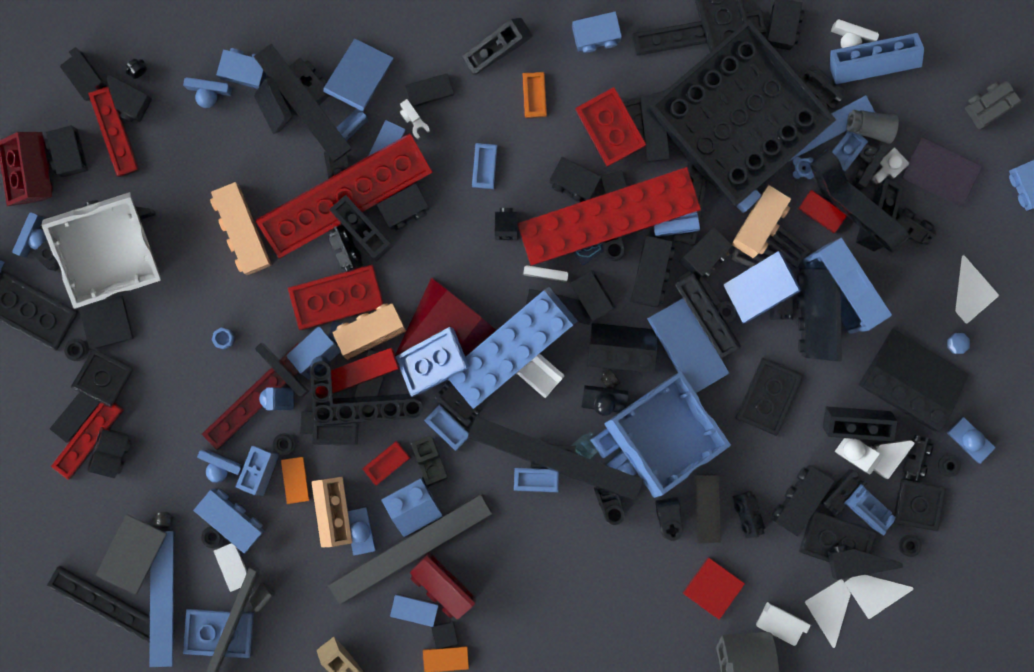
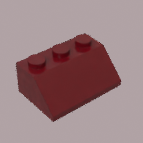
[0,132,53,206]
[410,551,476,620]

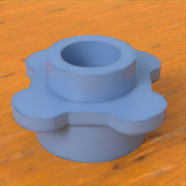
[793,157,814,179]

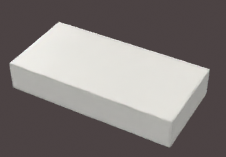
[523,265,568,282]
[214,543,247,592]

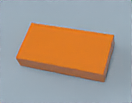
[522,72,547,118]
[281,457,310,504]
[423,646,469,672]

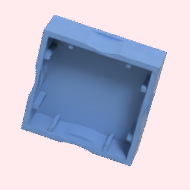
[802,238,892,334]
[604,372,731,498]

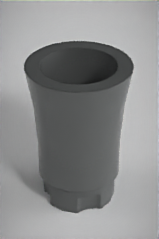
[846,110,899,144]

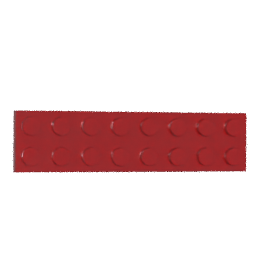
[256,133,433,258]
[517,167,701,266]

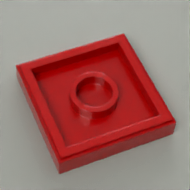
[683,557,745,620]

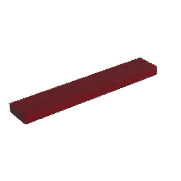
[202,343,299,450]

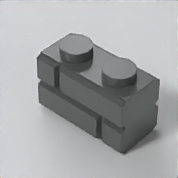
[965,81,1021,130]

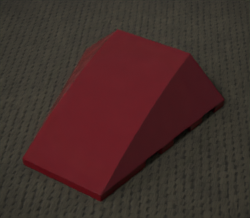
[395,278,497,357]

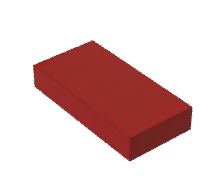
[797,190,846,234]
[363,441,411,486]

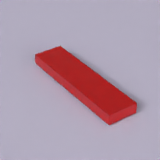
[88,86,139,177]
[310,348,400,394]
[51,403,124,480]

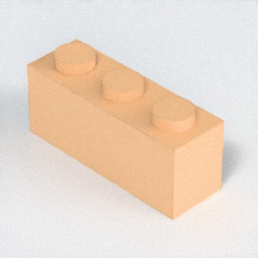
[732,185,791,258]
[332,303,406,360]
[312,477,352,547]

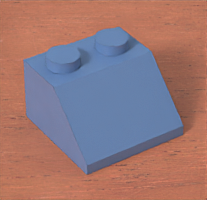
[382,478,443,537]

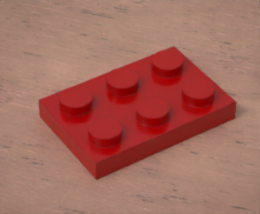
[575,87,646,167]

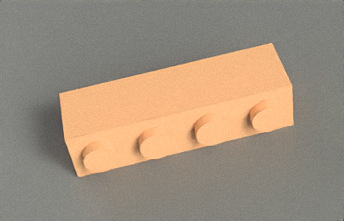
[210,182,272,275]

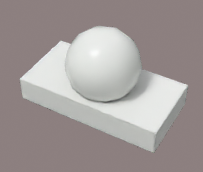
[831,19,879,48]
[835,438,883,474]

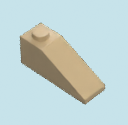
[316,637,364,672]

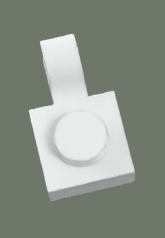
[400,99,430,140]
[871,148,910,185]

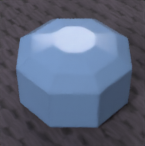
[212,327,235,349]
[947,333,970,354]

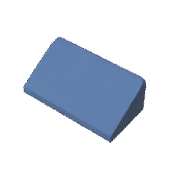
[336,109,368,141]

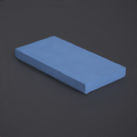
[647,298,729,393]

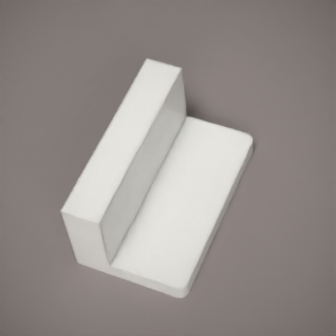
[517,354,564,398]
[756,602,811,646]

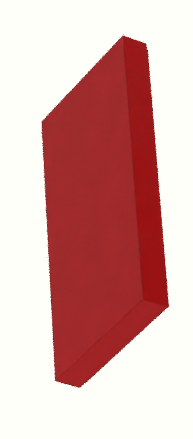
[288,264,384,330]

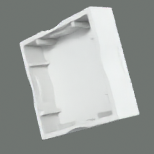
[42,192,161,309]

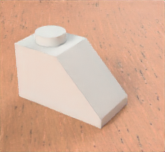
[870,440,915,479]

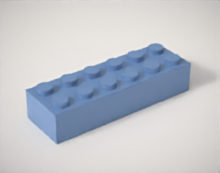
[449,287,578,409]

